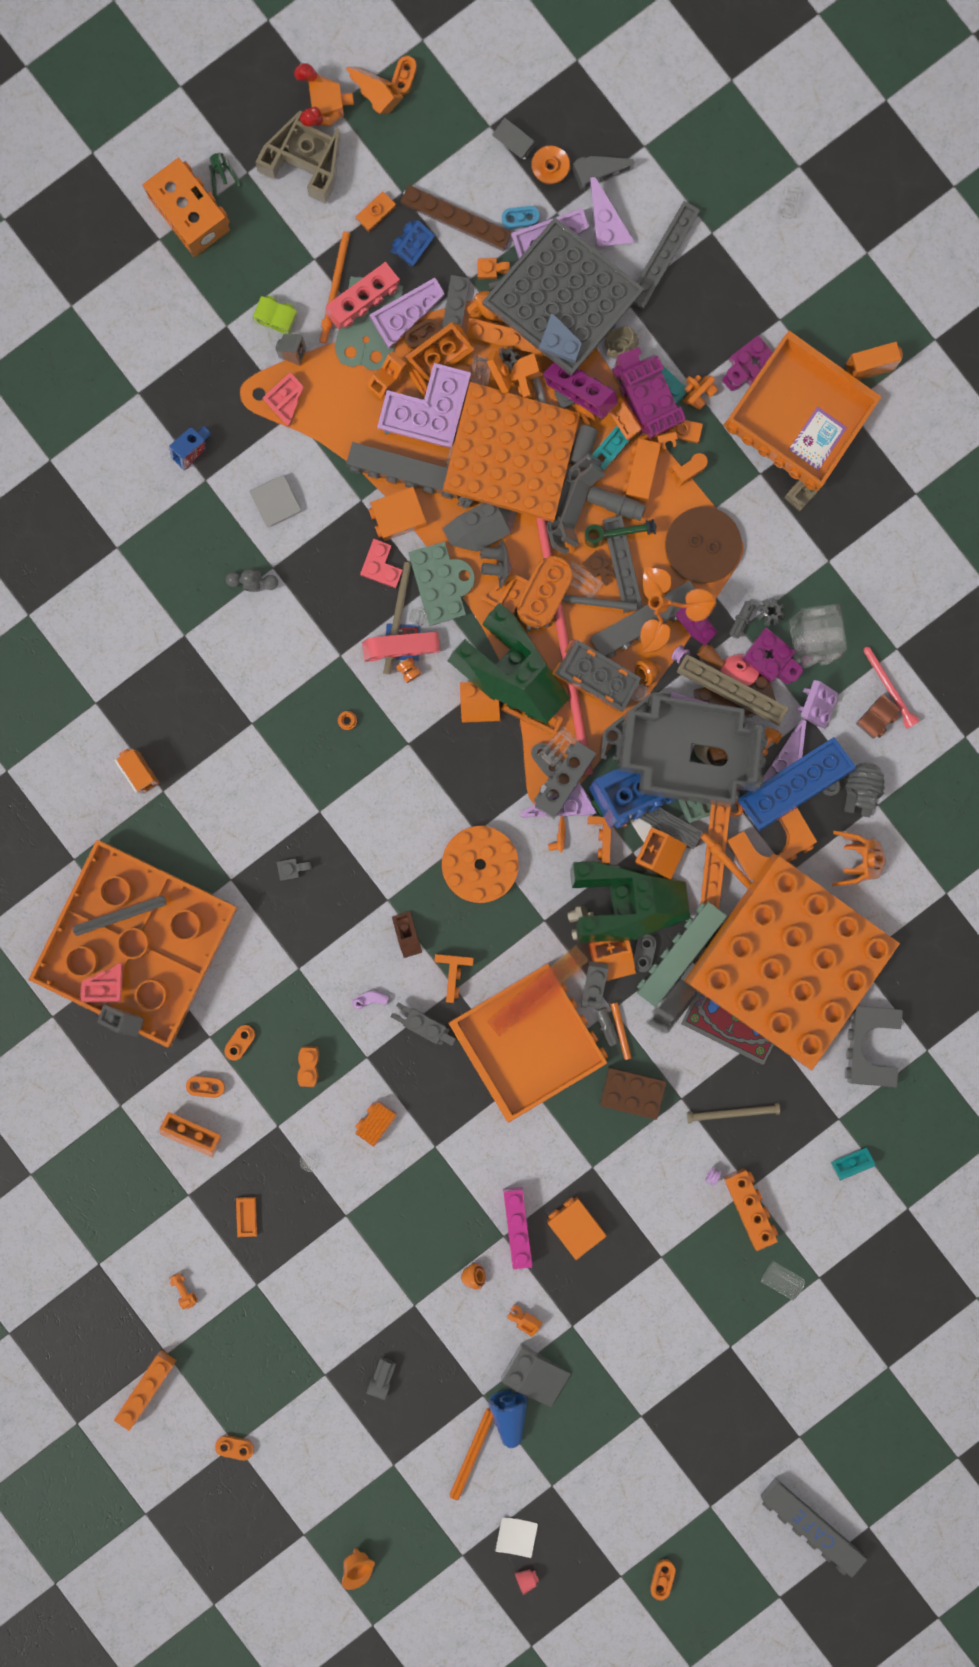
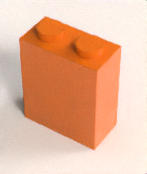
[845,342,903,380]
[368,487,427,541]
[547,1197,606,1260]

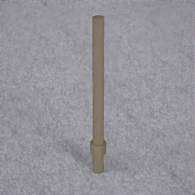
[383,562,412,675]

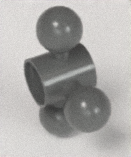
[225,570,278,592]

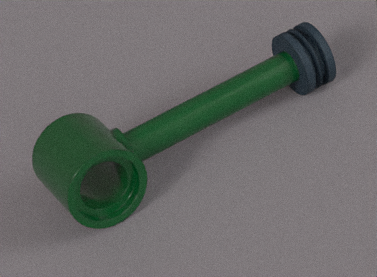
[584,519,657,548]

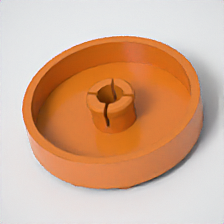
[442,826,519,903]

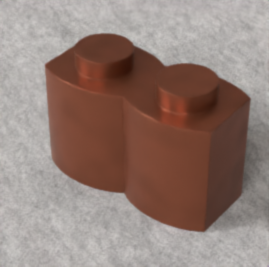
[856,694,901,739]

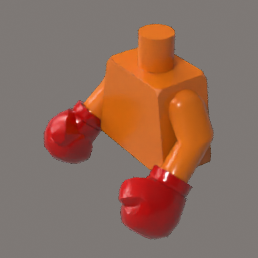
[294,63,354,127]

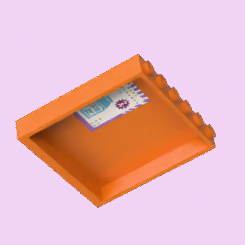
[723,330,881,492]

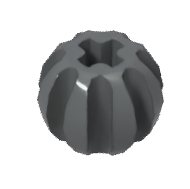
[499,346,521,374]
[757,598,785,626]

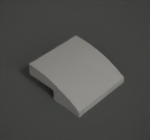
[249,474,301,527]

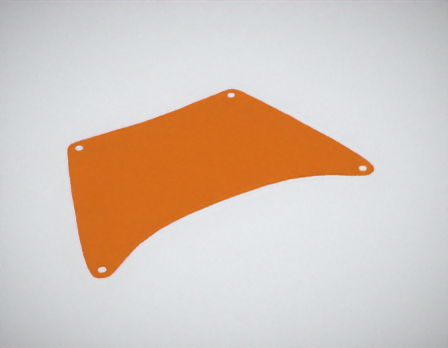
[240,300,744,805]

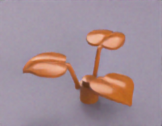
[640,567,716,653]

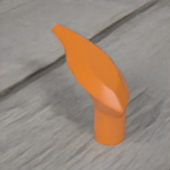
[548,816,566,853]

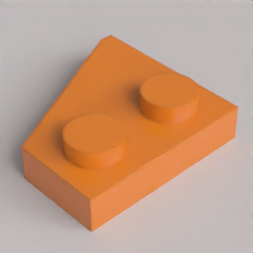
[480,574,528,614]

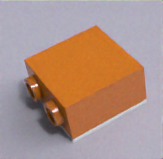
[114,748,160,795]

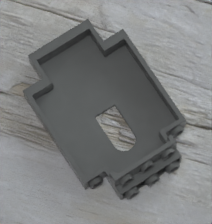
[618,695,767,807]

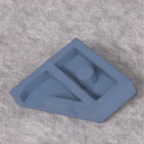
[539,314,582,363]

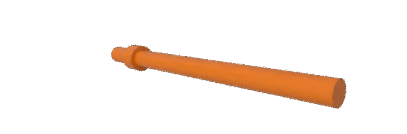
[319,232,350,344]
[700,832,752,889]

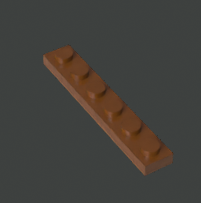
[401,185,512,252]

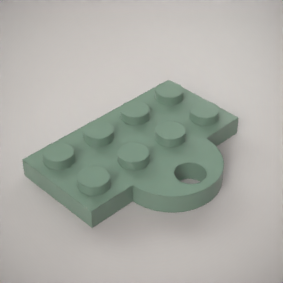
[408,542,475,626]

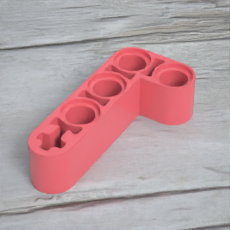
[362,632,441,662]

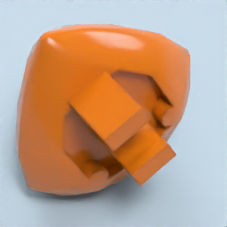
[467,291,498,320]

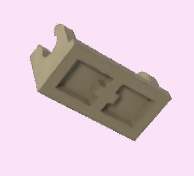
[784,480,826,511]

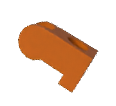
[669,453,708,487]

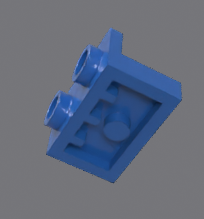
[390,220,435,266]

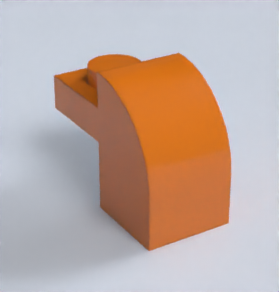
[367,351,407,398]
[510,353,544,399]

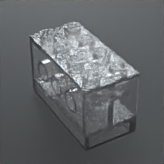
[789,604,847,668]

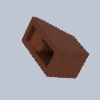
[392,911,422,958]

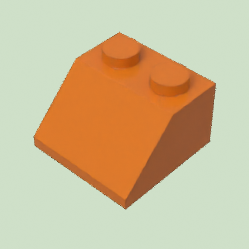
[460,682,500,723]

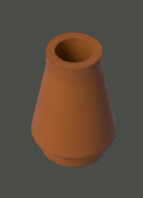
[696,644,725,670]

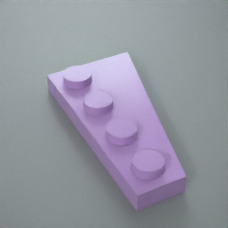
[511,208,589,258]
[369,278,445,349]

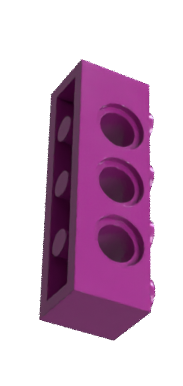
[543,363,617,419]

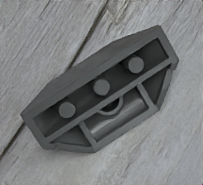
[442,503,517,552]

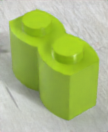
[253,296,297,334]

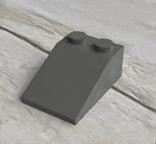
[501,1343,571,1407]

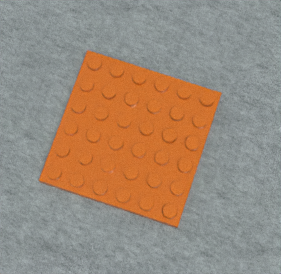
[442,382,580,522]

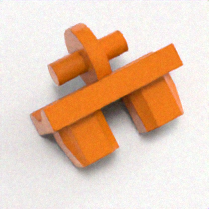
[682,375,718,410]

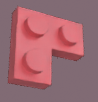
[360,539,403,589]

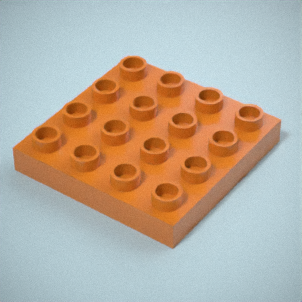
[28,840,239,1048]
[684,854,900,1070]

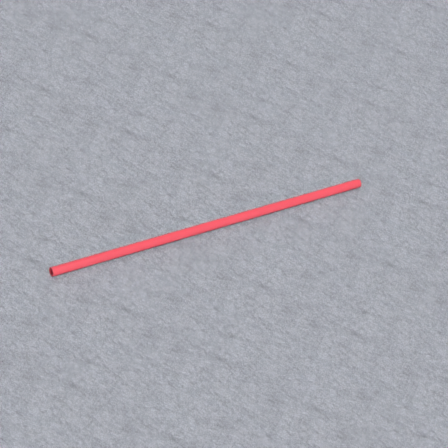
[536,518,593,775]

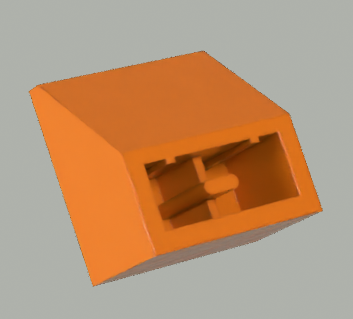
[635,827,687,880]
[589,940,636,981]

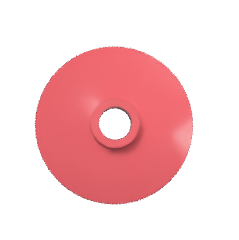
[721,654,759,686]

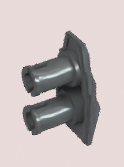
[480,540,512,588]

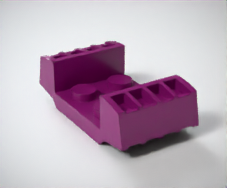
[619,355,686,439]

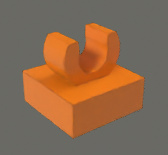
[657,427,678,449]

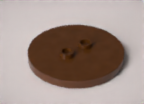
[665,507,742,583]

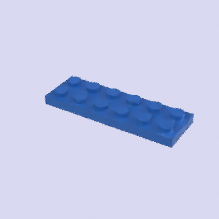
[738,737,856,832]

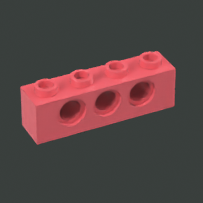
[325,262,400,330]

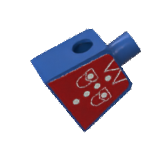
[169,426,211,471]

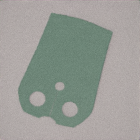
[335,277,403,370]

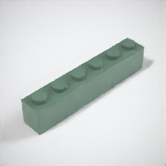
[637,901,727,1007]

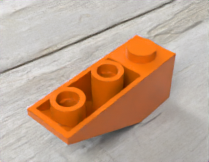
[346,67,403,114]

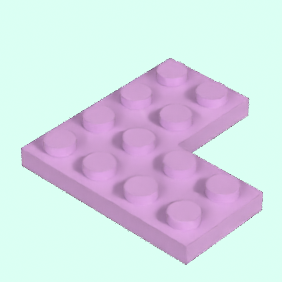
[377,363,471,449]

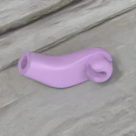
[352,990,389,1010]

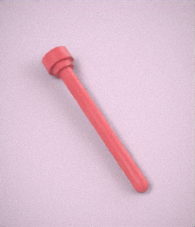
[863,647,920,729]

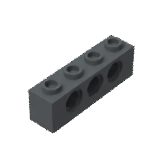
[534,741,596,820]

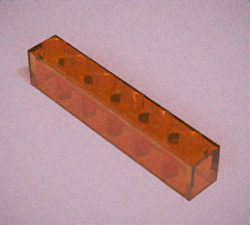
[487,945,589,1037]

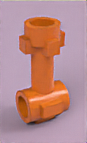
[763,727,782,756]
[170,1272,198,1310]

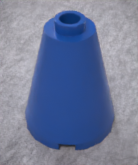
[488,1390,527,1448]

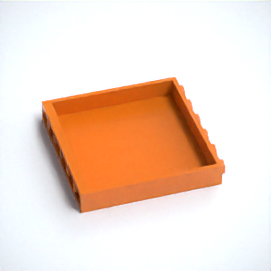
[449,963,608,1123]

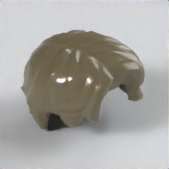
[604,326,639,359]

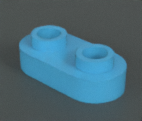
[502,206,540,229]

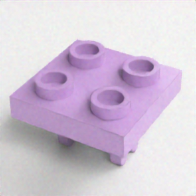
[796,680,838,729]

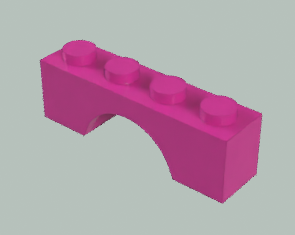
[503,1187,532,1270]

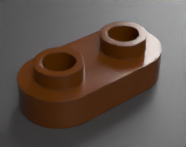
[404,319,440,349]

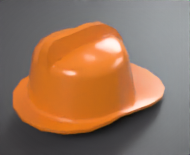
[342,1548,375,1590]

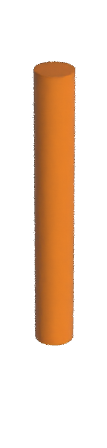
[610,1002,632,1060]

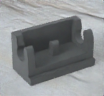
[492,118,536,160]

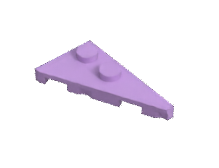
[590,177,633,247]
[763,720,806,782]
[520,783,596,818]

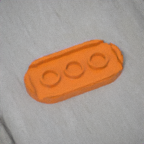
[517,556,573,627]

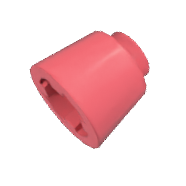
[515,1569,539,1595]

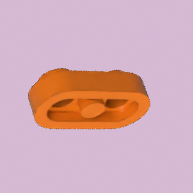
[392,56,417,95]
[224,1025,255,1061]
[186,1076,225,1098]
[215,1435,254,1460]
[650,1559,675,1600]

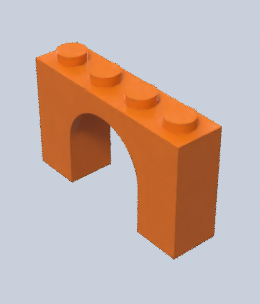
[726,808,817,880]

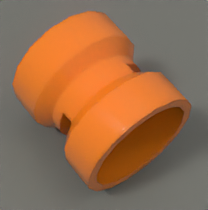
[396,657,422,683]

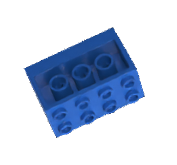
[589,769,677,829]

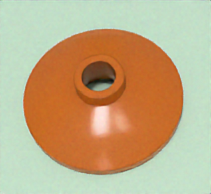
[532,146,570,184]

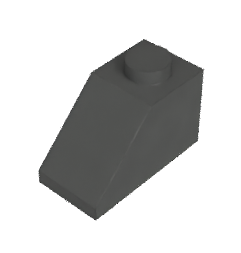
[275,334,307,366]
[97,1004,144,1037]

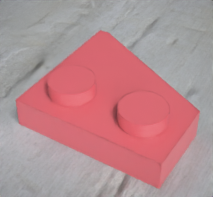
[262,372,303,427]
[81,964,123,1002]

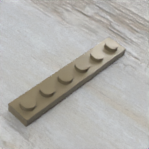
[677,654,789,726]

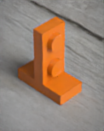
[587,816,627,864]
[434,954,474,1003]

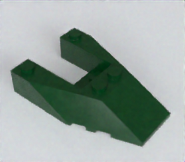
[448,603,569,724]
[570,861,690,943]

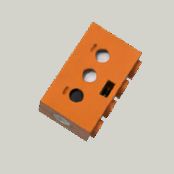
[142,157,230,257]

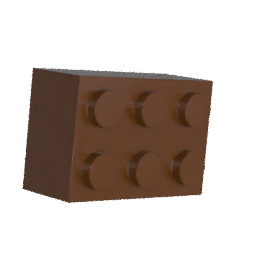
[599,1066,666,1120]

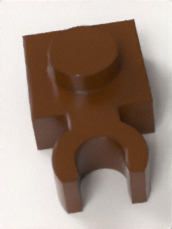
[582,551,616,586]

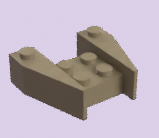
[256,111,341,204]

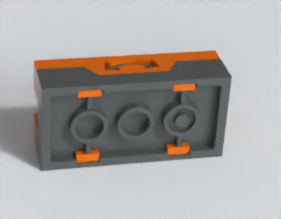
[553,640,641,712]

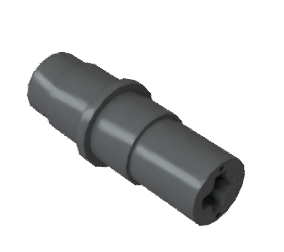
[587,485,646,521]

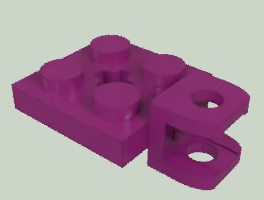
[722,335,772,391]
[742,628,803,684]

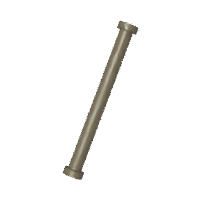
[687,1103,780,1124]

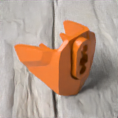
[832,831,886,887]

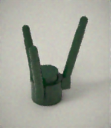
[209,153,242,204]

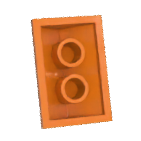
[406,322,475,382]

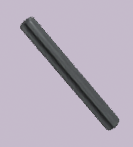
[72,896,167,936]

